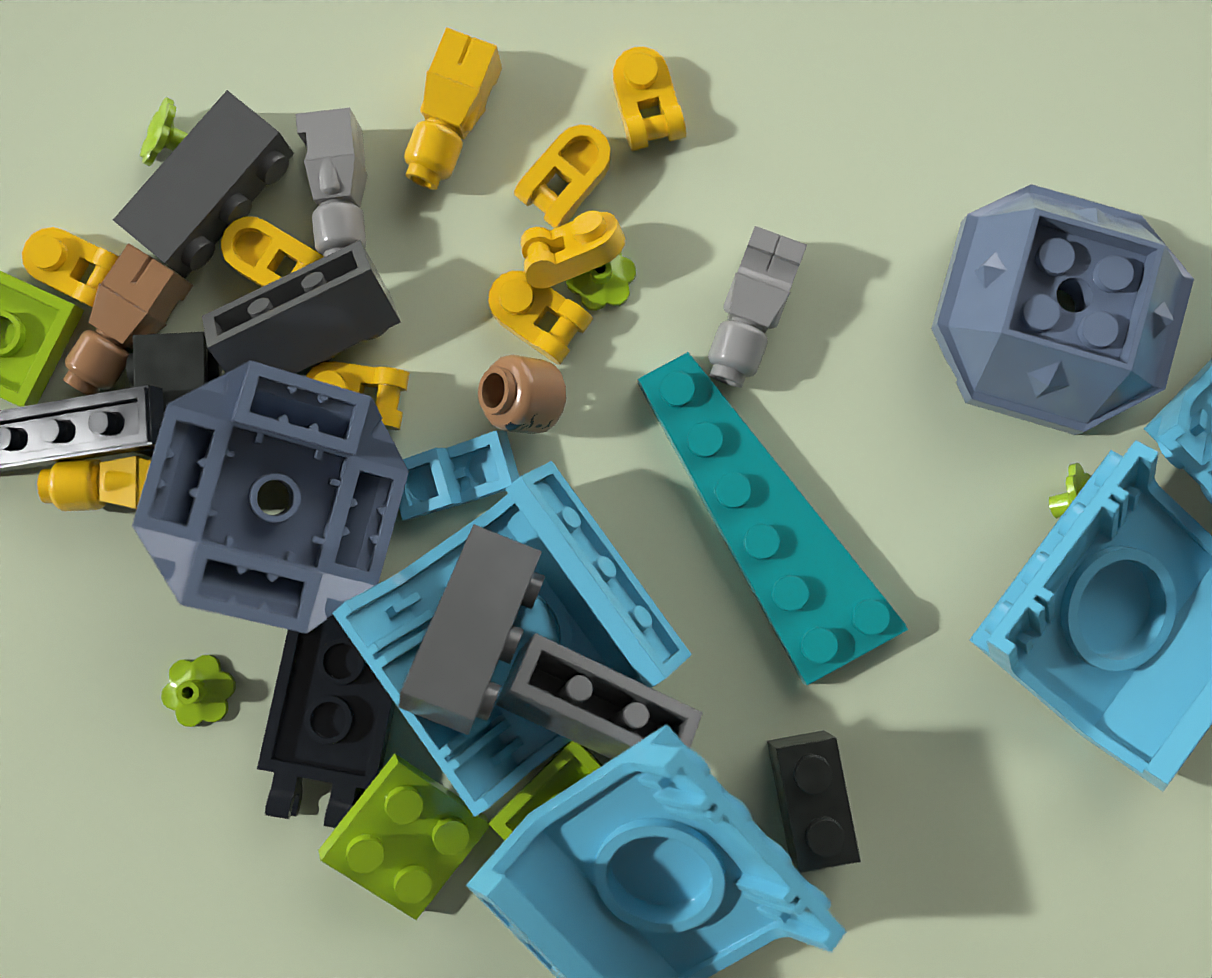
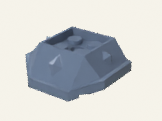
[931,184,1194,435]
[132,360,409,633]

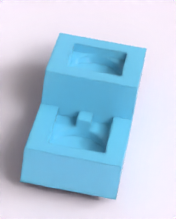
[399,430,520,520]

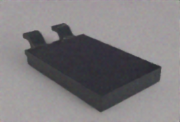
[257,615,395,828]

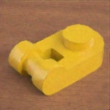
[613,46,686,151]
[514,124,611,228]
[520,211,625,289]
[221,216,324,287]
[22,227,119,308]
[488,271,593,365]
[305,361,409,430]

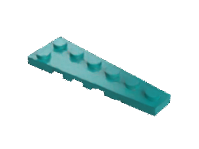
[637,352,908,685]

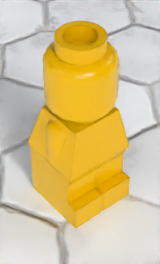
[404,27,502,190]
[37,456,151,511]

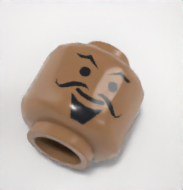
[478,355,566,434]

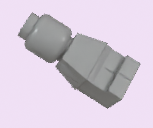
[296,107,368,257]
[708,226,807,388]

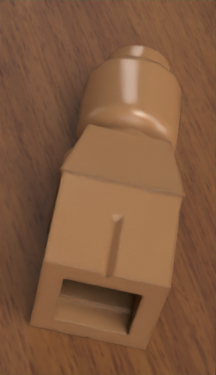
[63,243,193,395]

